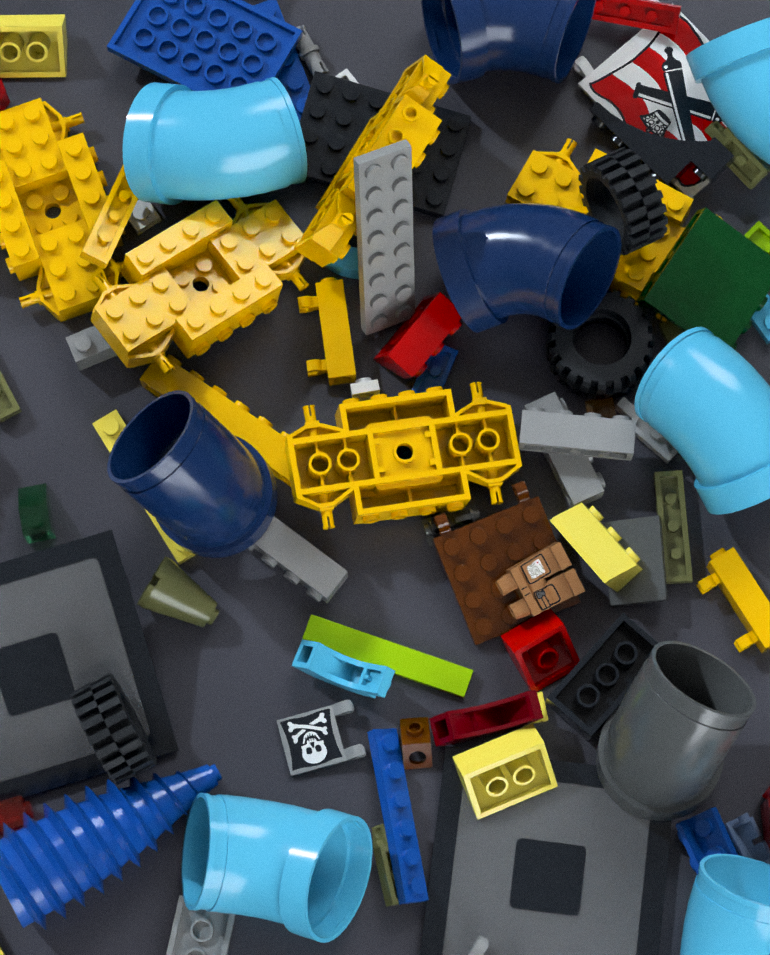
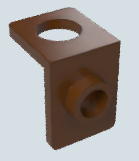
[400,717,433,770]

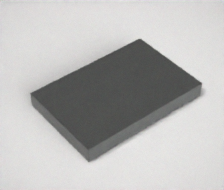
[603,515,668,607]

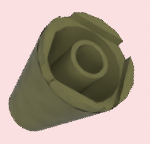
[137,556,219,627]

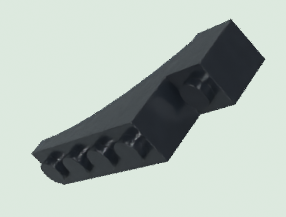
[589,102,735,187]

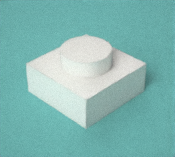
[128,200,161,235]
[350,377,380,401]

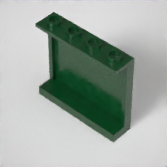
[636,207,770,350]

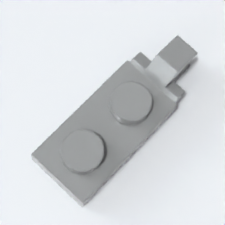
[614,397,678,464]

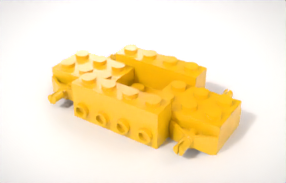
[294,55,451,267]
[0,98,125,322]
[505,138,723,322]
[91,198,309,375]
[285,382,522,530]

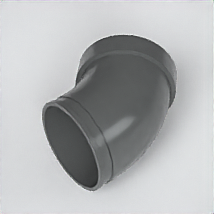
[596,641,757,821]

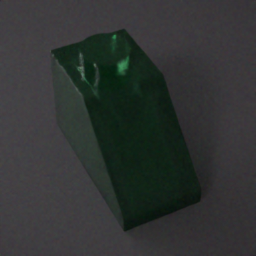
[18,483,56,543]

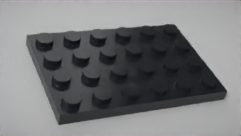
[300,71,472,218]

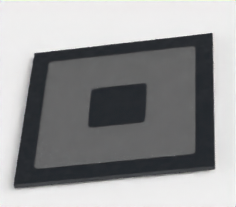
[0,529,179,805]
[420,746,672,955]

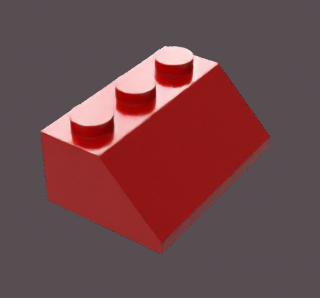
[374,292,462,379]

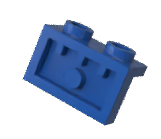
[676,807,738,875]

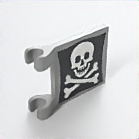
[277,700,366,777]

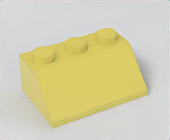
[0,14,67,78]
[550,503,643,592]
[452,723,558,820]

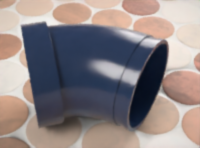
[421,0,596,84]
[432,203,621,333]
[107,390,277,558]

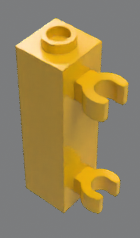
[297,277,357,386]
[696,547,770,653]

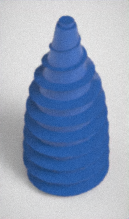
[0,764,222,930]

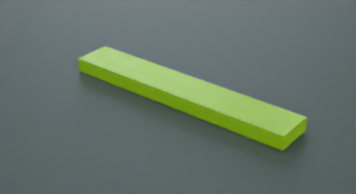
[302,614,473,699]

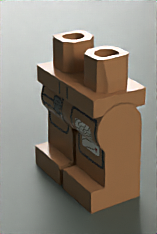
[495,542,585,619]

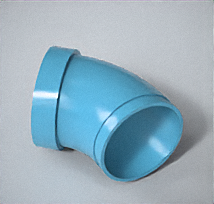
[686,17,770,165]
[123,77,307,205]
[634,327,770,515]
[181,793,373,943]
[680,854,770,955]

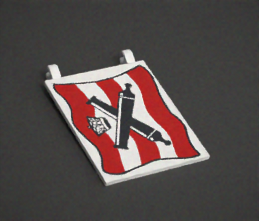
[574,0,727,198]

